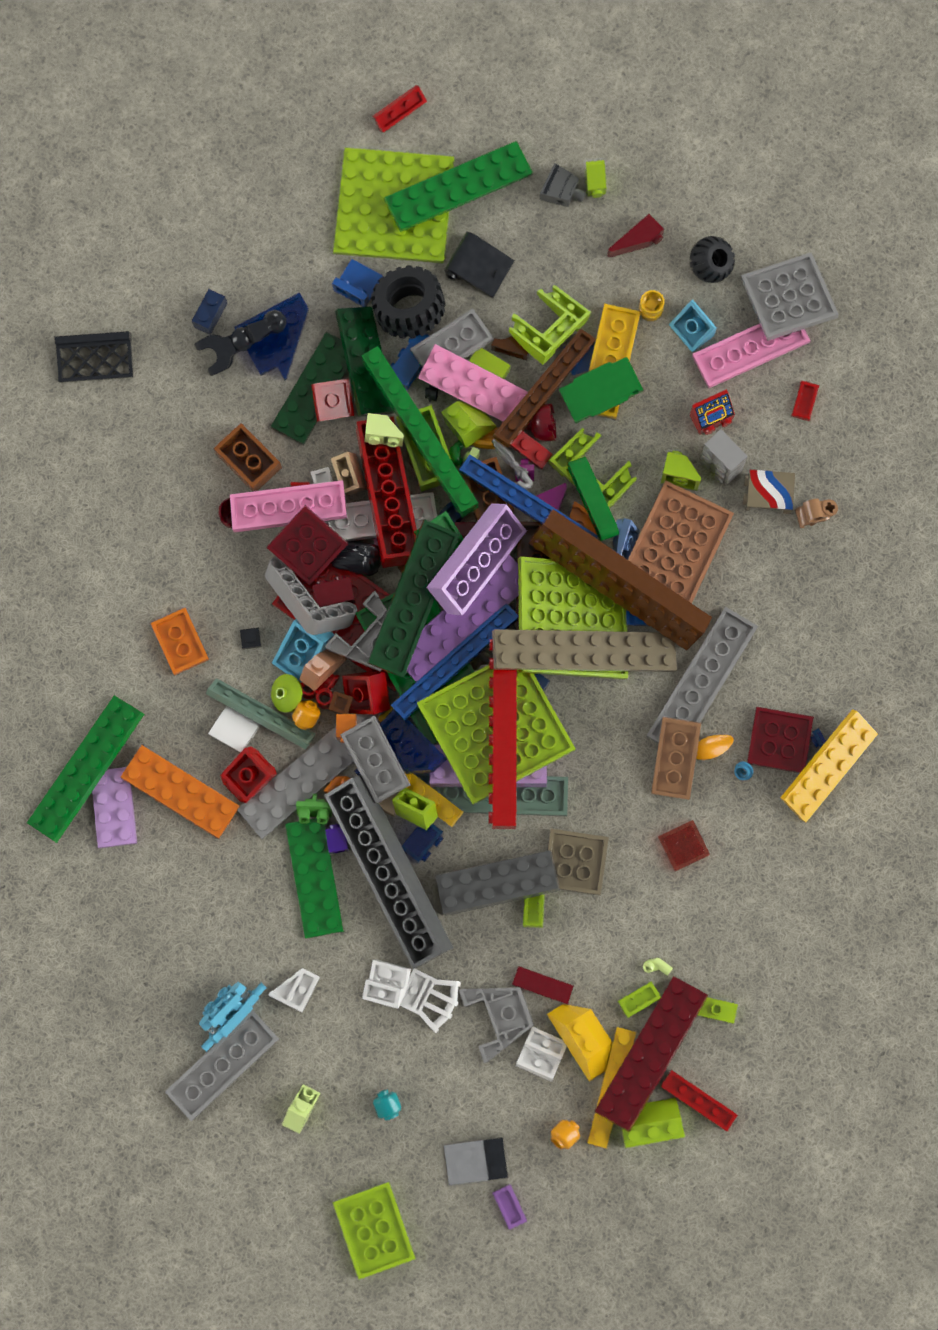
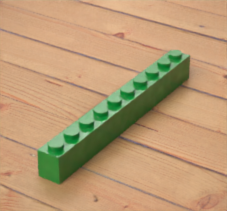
[362,346,478,518]

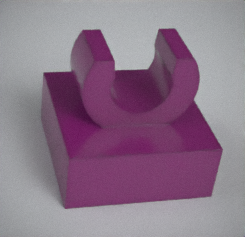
[515,459,534,482]

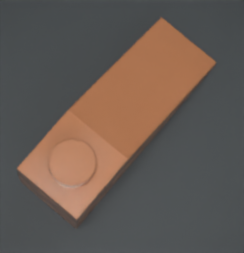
[299,649,347,691]

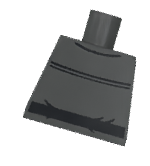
[540,163,586,207]

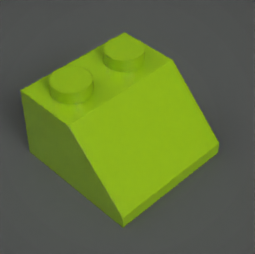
[441,401,496,448]
[661,451,701,491]

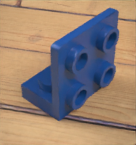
[332,259,383,307]

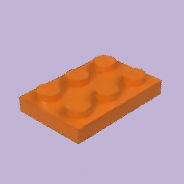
[151,608,209,676]

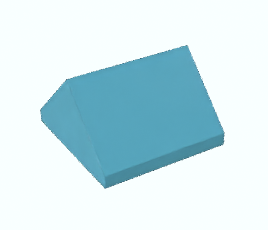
[669,300,717,353]

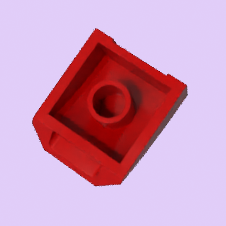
[220,746,277,803]

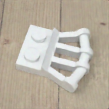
[400,969,461,1033]

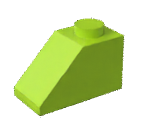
[585,160,606,198]

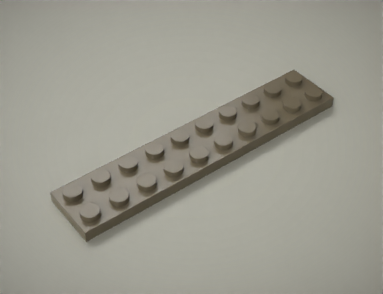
[492,630,677,672]

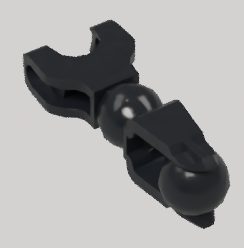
[194,310,286,376]

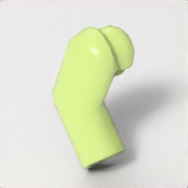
[643,958,673,976]

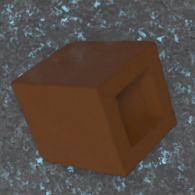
[329,691,353,714]

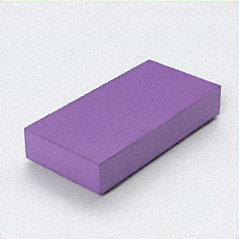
[493,1184,527,1230]

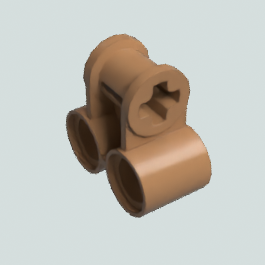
[795,499,838,528]

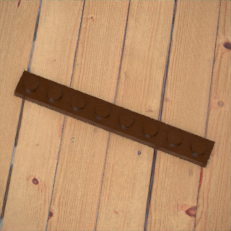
[493,329,596,448]

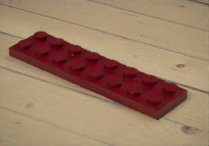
[594,976,708,1132]

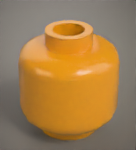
[292,700,321,730]
[551,1120,580,1150]

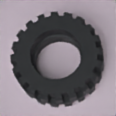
[371,265,446,339]

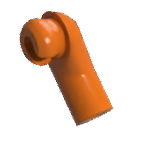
[323,776,350,794]

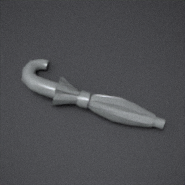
[492,439,532,489]

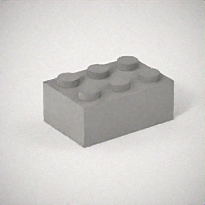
[700,429,748,486]

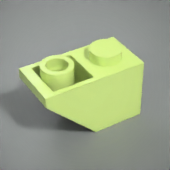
[365,413,404,447]
[282,1084,320,1134]

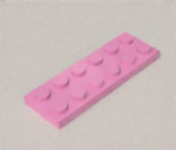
[692,324,810,389]
[418,344,528,422]
[230,480,347,532]

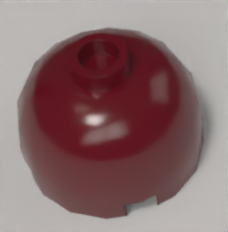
[527,403,557,442]

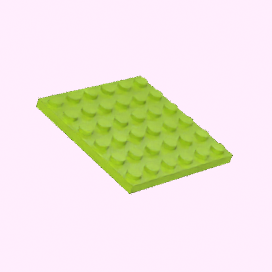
[333,147,455,263]
[518,557,628,679]
[417,665,576,805]

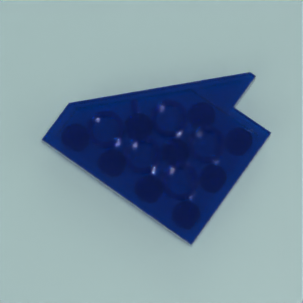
[234,292,309,380]
[354,710,447,776]

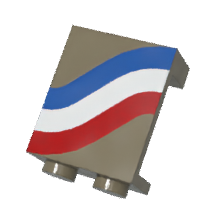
[742,469,795,514]

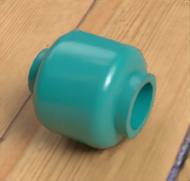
[373,1089,402,1121]

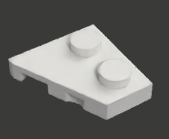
[269,968,320,1013]

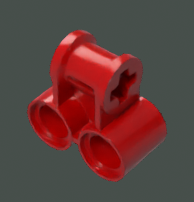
[300,674,340,709]

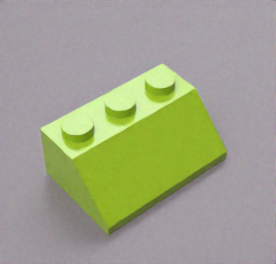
[621,1098,685,1148]

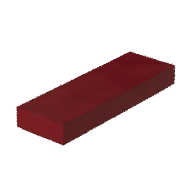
[512,966,574,1005]

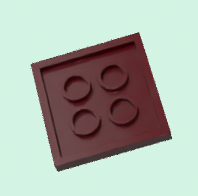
[267,505,348,586]
[747,707,814,773]

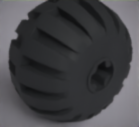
[689,236,735,283]

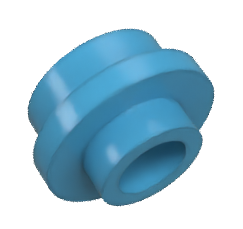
[734,761,753,780]

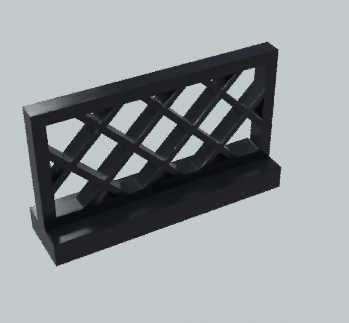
[54,331,134,383]

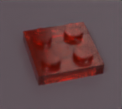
[658,820,710,872]

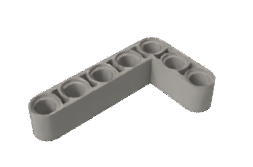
[265,558,357,635]

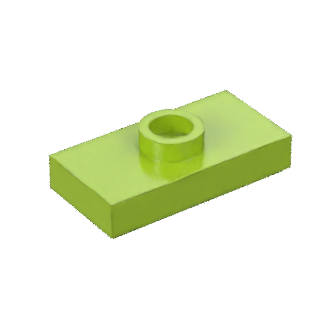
[523,894,545,928]
[617,981,661,1018]
[697,997,738,1024]

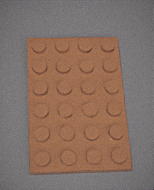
[628,481,734,603]

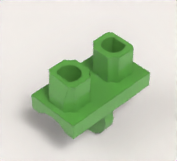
[296,793,332,824]

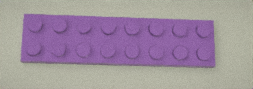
[407,554,519,682]

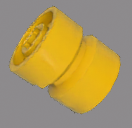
[639,290,664,321]

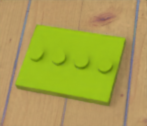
[333,1182,416,1280]

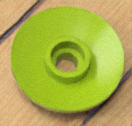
[271,674,302,713]

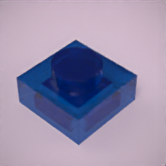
[811,728,826,748]

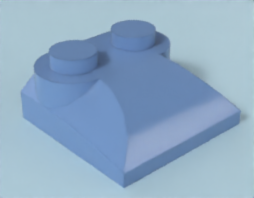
[613,518,640,560]

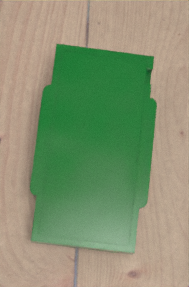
[559,357,643,424]

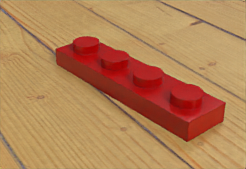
[660,1070,738,1132]

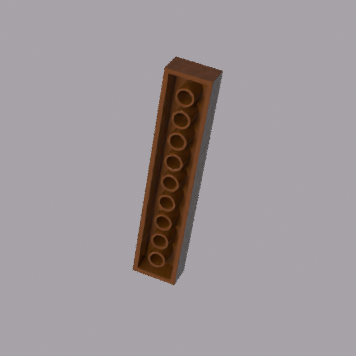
[529,509,712,651]

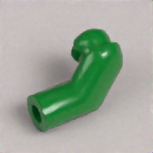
[449,440,464,466]

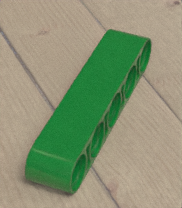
[567,456,619,541]

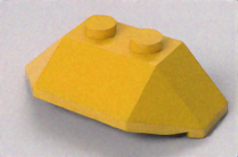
[547,1004,613,1082]

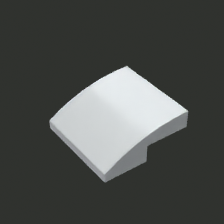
[208,706,261,753]
[362,959,411,1008]
[516,1027,567,1082]

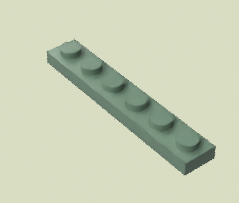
[206,678,316,750]

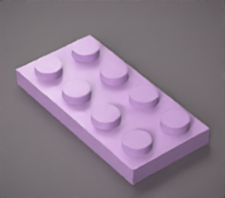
[92,767,137,848]

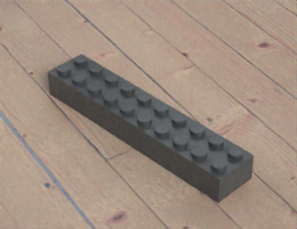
[324,775,454,969]

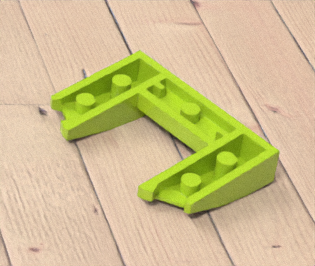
[508,285,591,365]
[549,428,637,508]

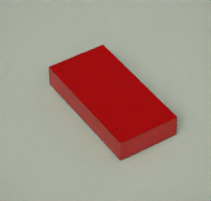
[791,380,819,421]

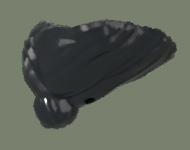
[331,541,382,576]

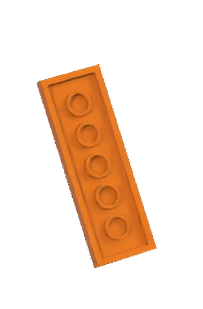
[121,745,240,839]

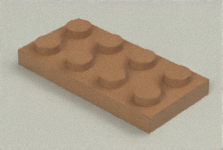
[651,717,702,800]

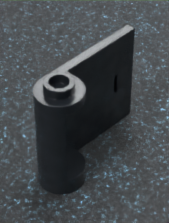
[444,232,515,298]

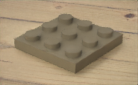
[548,829,609,896]

